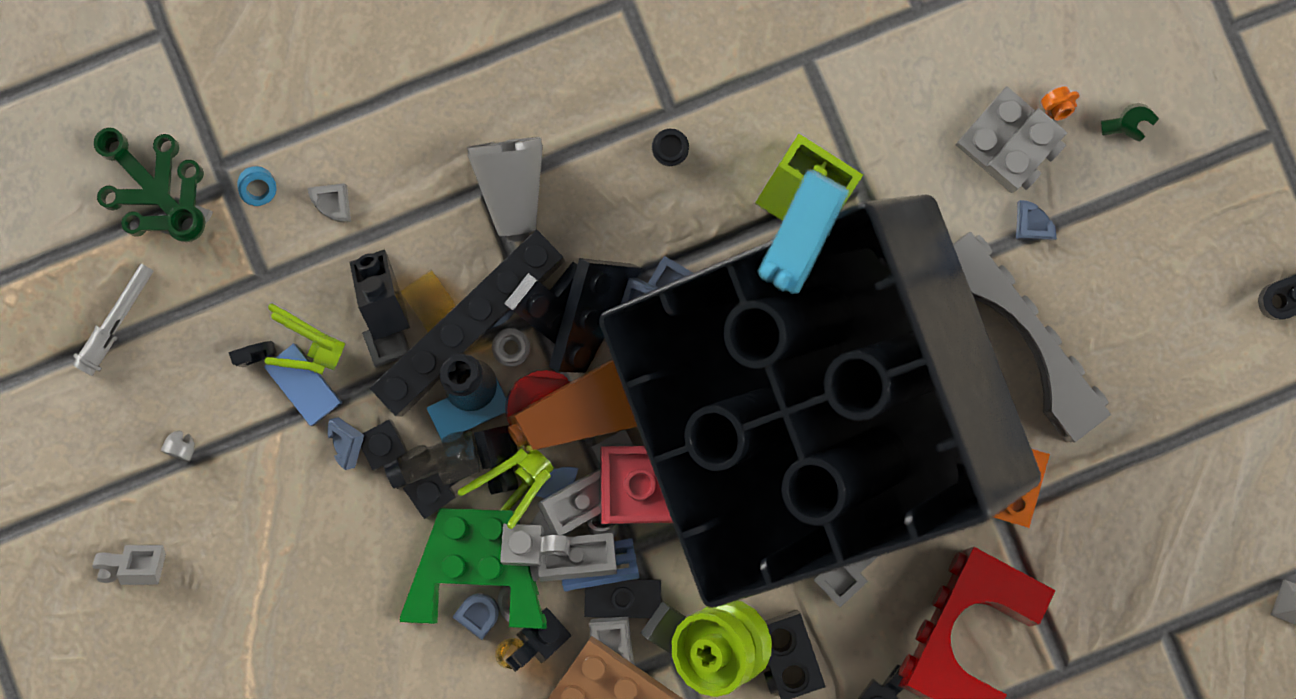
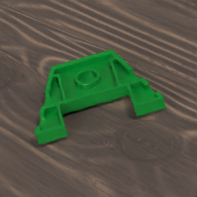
[400,508,547,629]

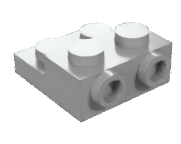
[955,86,1068,193]

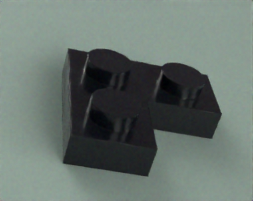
[504,261,577,344]

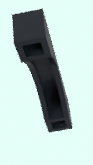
[369,229,565,417]

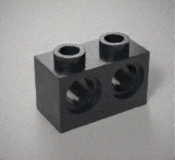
[763,610,826,699]

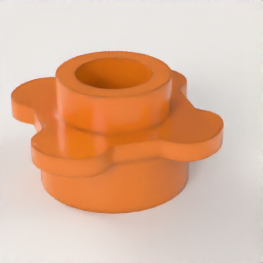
[1041,86,1080,121]

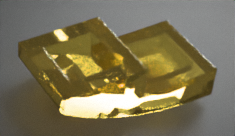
[401,269,456,332]

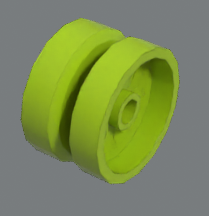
[672,601,772,697]

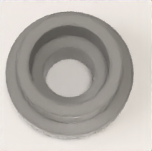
[492,329,530,367]

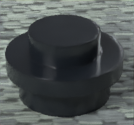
[652,128,689,167]

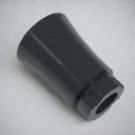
[440,354,497,411]

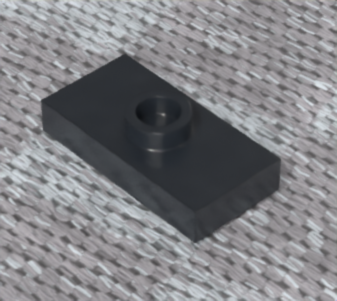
[584,579,661,618]

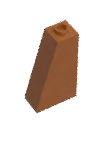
[508,359,637,451]

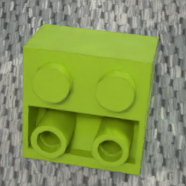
[755,134,863,222]

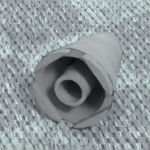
[467,137,543,242]

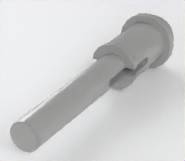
[72,263,154,376]

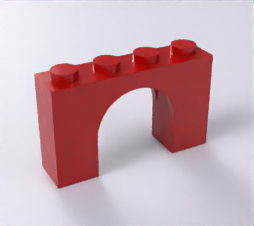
[898,547,1056,699]

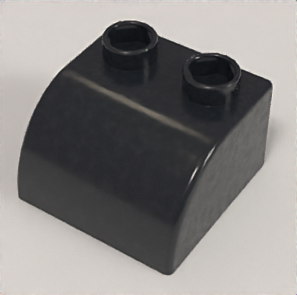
[599,194,1041,608]

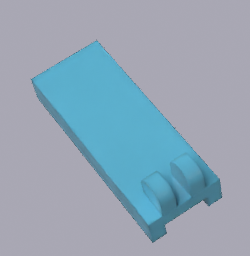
[758,171,849,293]

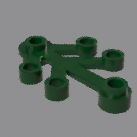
[94,127,206,242]

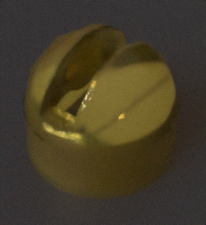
[495,638,524,669]

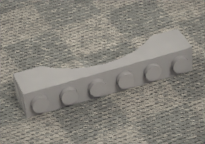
[953,232,1112,442]

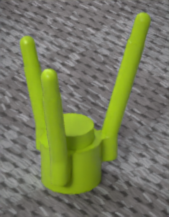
[264,304,345,375]
[458,448,555,529]

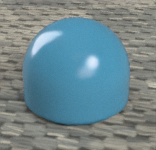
[237,166,277,206]

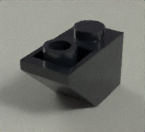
[350,249,410,341]

